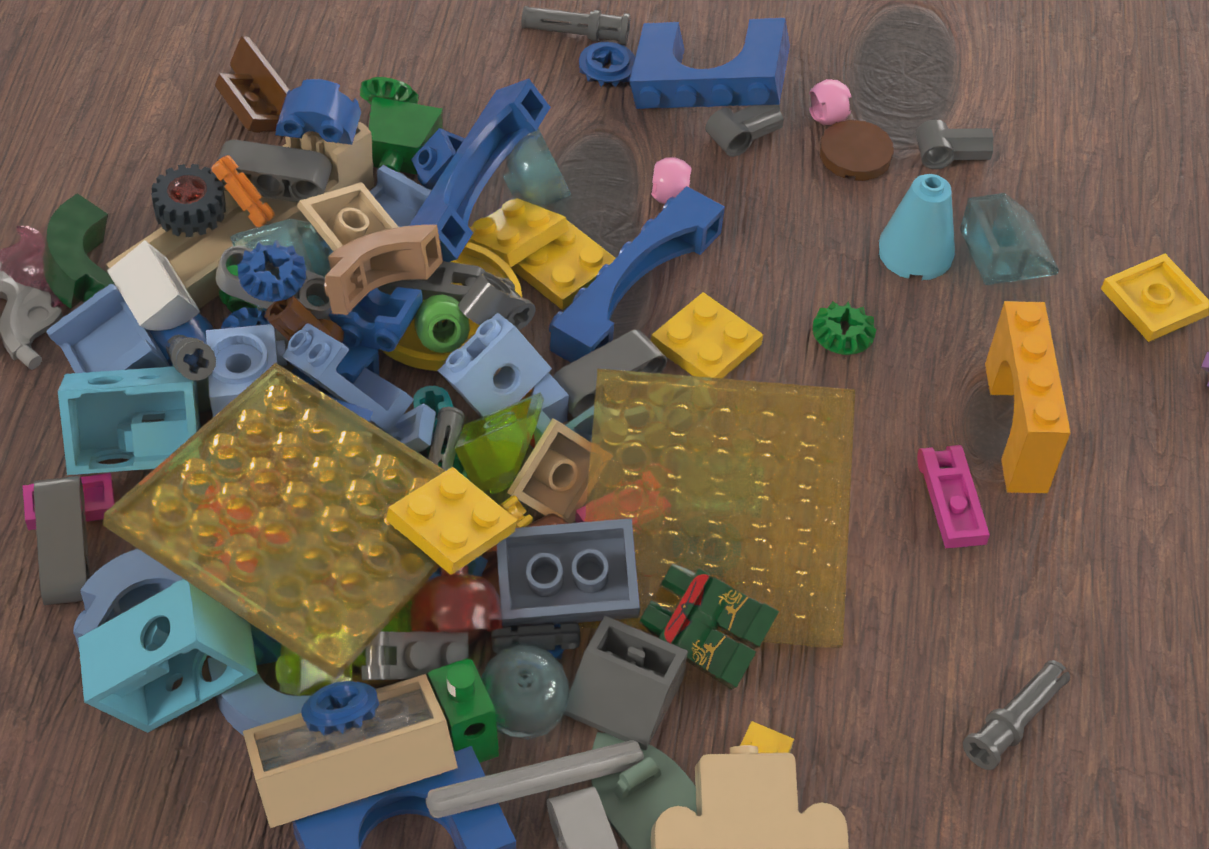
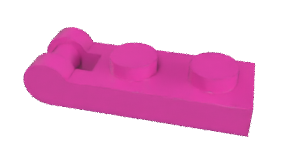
[917,445,990,549]

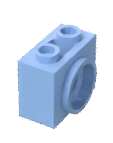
[437,313,552,427]
[206,324,290,423]

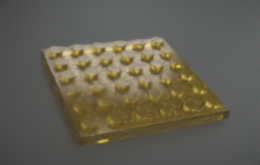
[103,363,446,680]
[578,368,855,648]

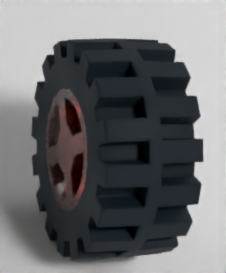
[151,164,226,237]

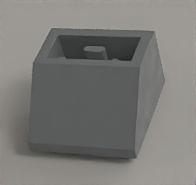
[563,616,688,750]

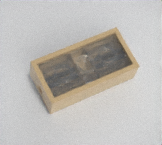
[243,674,458,828]

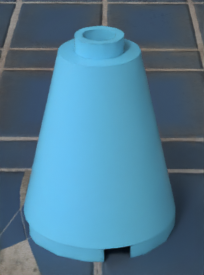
[879,174,955,280]

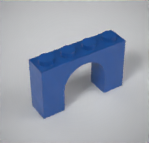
[630,18,790,109]
[293,746,516,849]

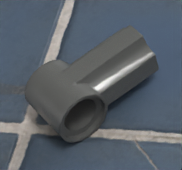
[705,105,784,157]
[916,120,994,169]

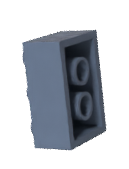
[497,518,640,628]

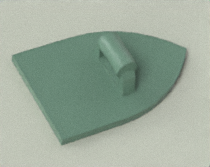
[591,732,697,849]

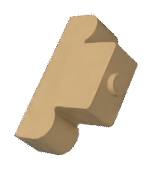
[651,745,849,849]

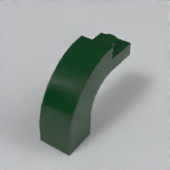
[43,193,116,309]

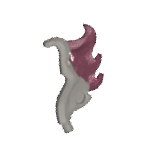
[0,226,65,370]

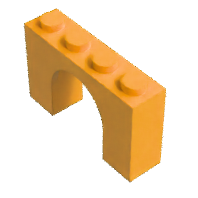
[985,301,1071,493]

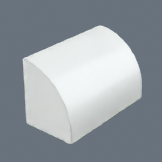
[107,240,200,331]

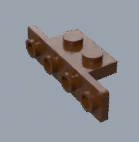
[215,36,289,140]

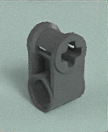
[458,271,536,330]

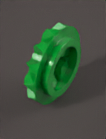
[360,77,419,105]
[812,301,877,355]

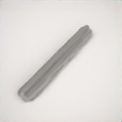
[426,740,644,818]

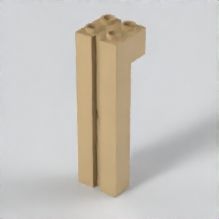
[106,122,374,309]

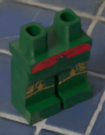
[638,564,779,690]

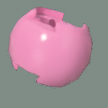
[809,79,851,125]
[651,157,691,204]

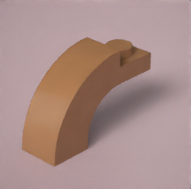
[324,225,443,315]

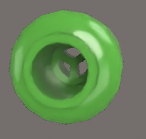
[414,294,470,353]

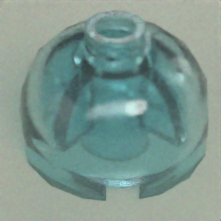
[502,128,572,206]
[481,645,569,740]

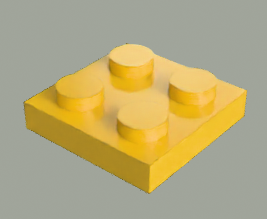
[468,198,569,268]
[511,220,616,310]
[1101,253,1209,342]
[651,292,764,389]
[386,467,518,575]

